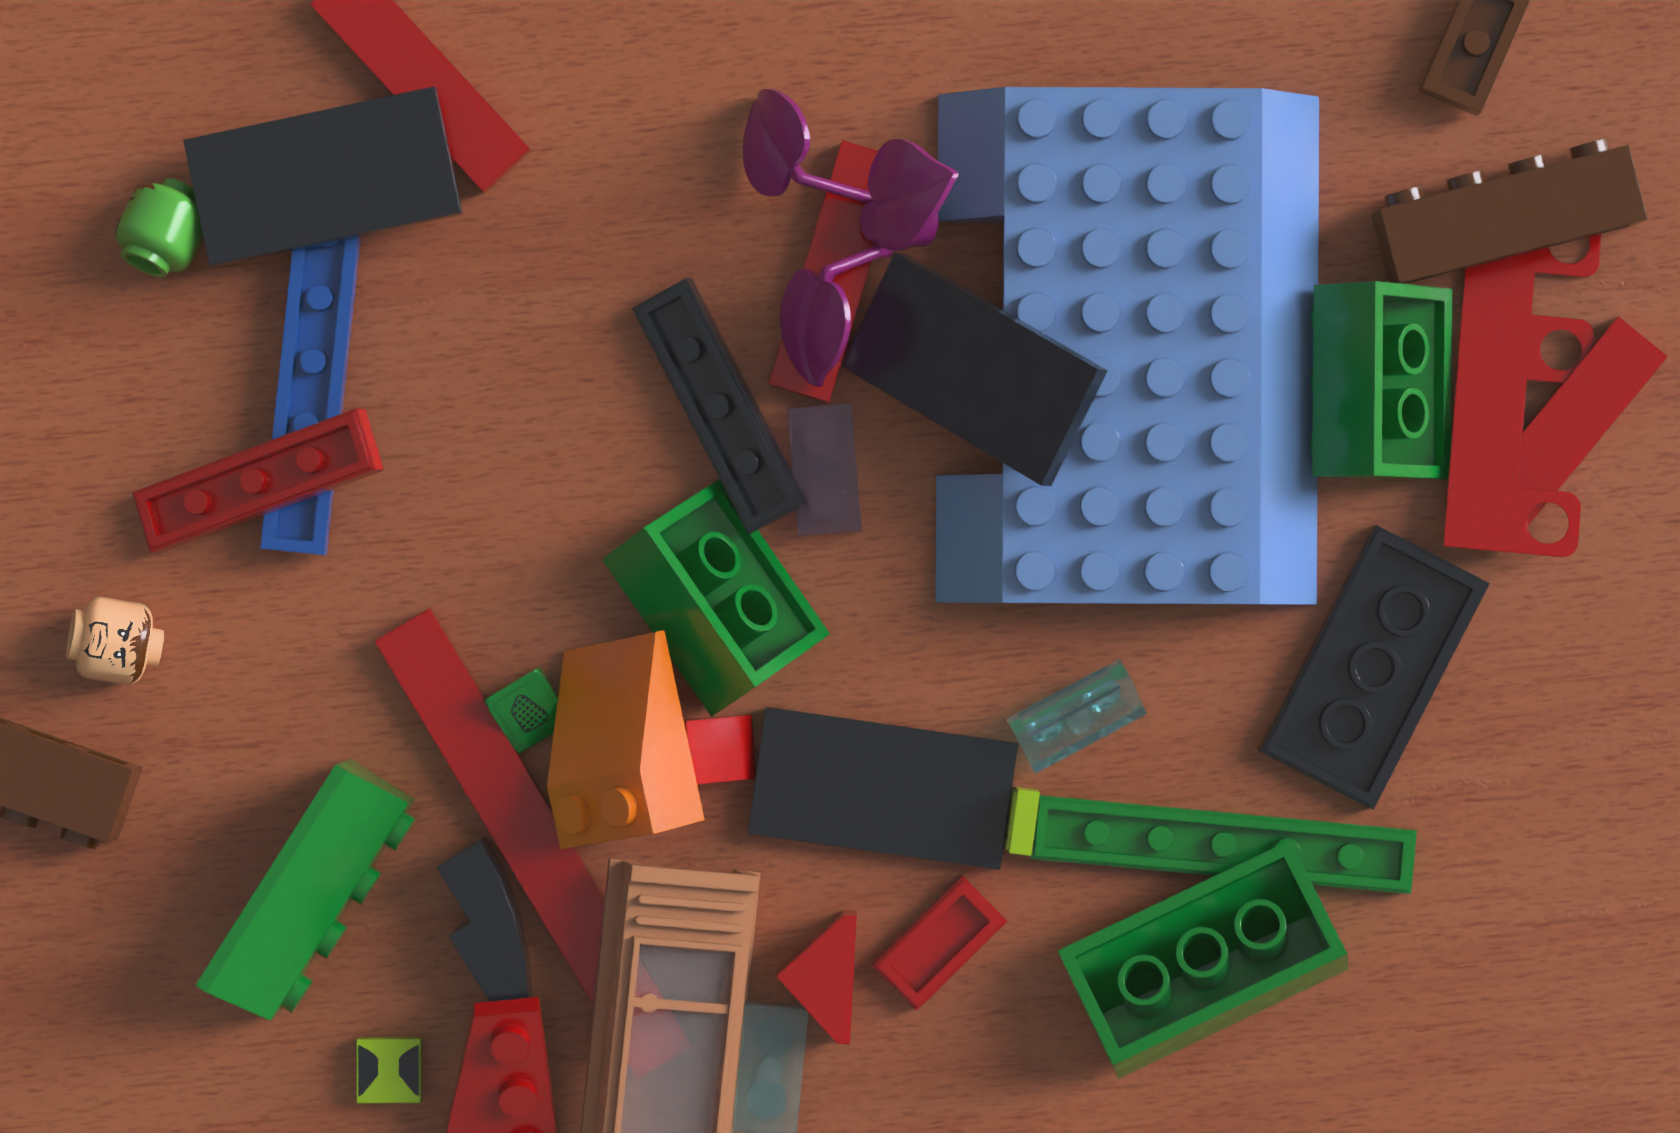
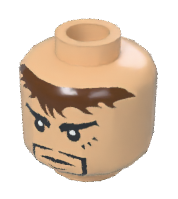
[66,597,164,685]

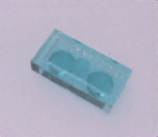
[1007,659,1147,774]
[733,1001,808,1133]

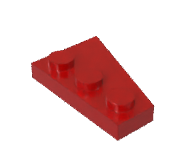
[445,997,558,1133]

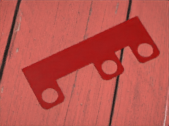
[1443,234,1602,557]

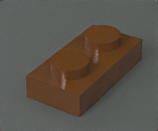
[1419,0,1530,116]

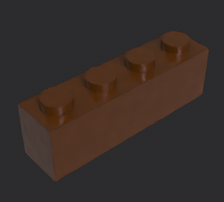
[1371,139,1648,284]
[0,717,143,849]

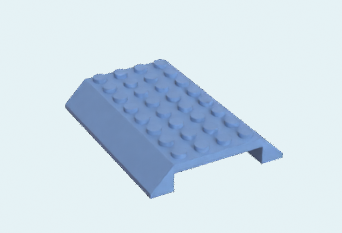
[935,87,1319,604]

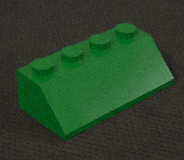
[195,759,416,1020]
[1058,840,1348,1079]

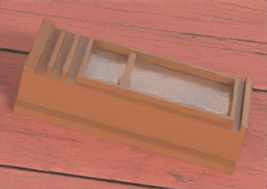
[580,858,761,1133]

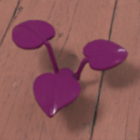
[742,88,959,387]

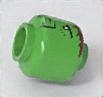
[114,178,204,278]

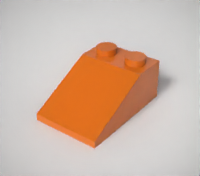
[547,630,705,849]

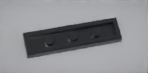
[632,278,808,534]

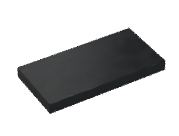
[183,86,464,267]
[841,252,1108,486]
[1258,525,1490,810]
[748,707,1018,870]

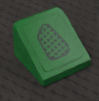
[483,667,558,754]

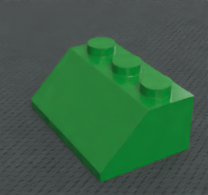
[1310,281,1453,479]
[602,479,830,717]

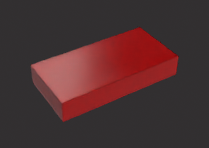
[872,875,1008,1011]

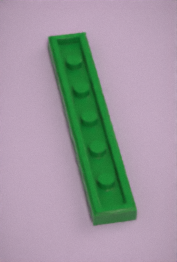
[1030,795,1417,894]

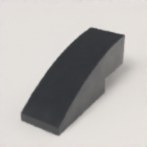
[437,836,533,1002]

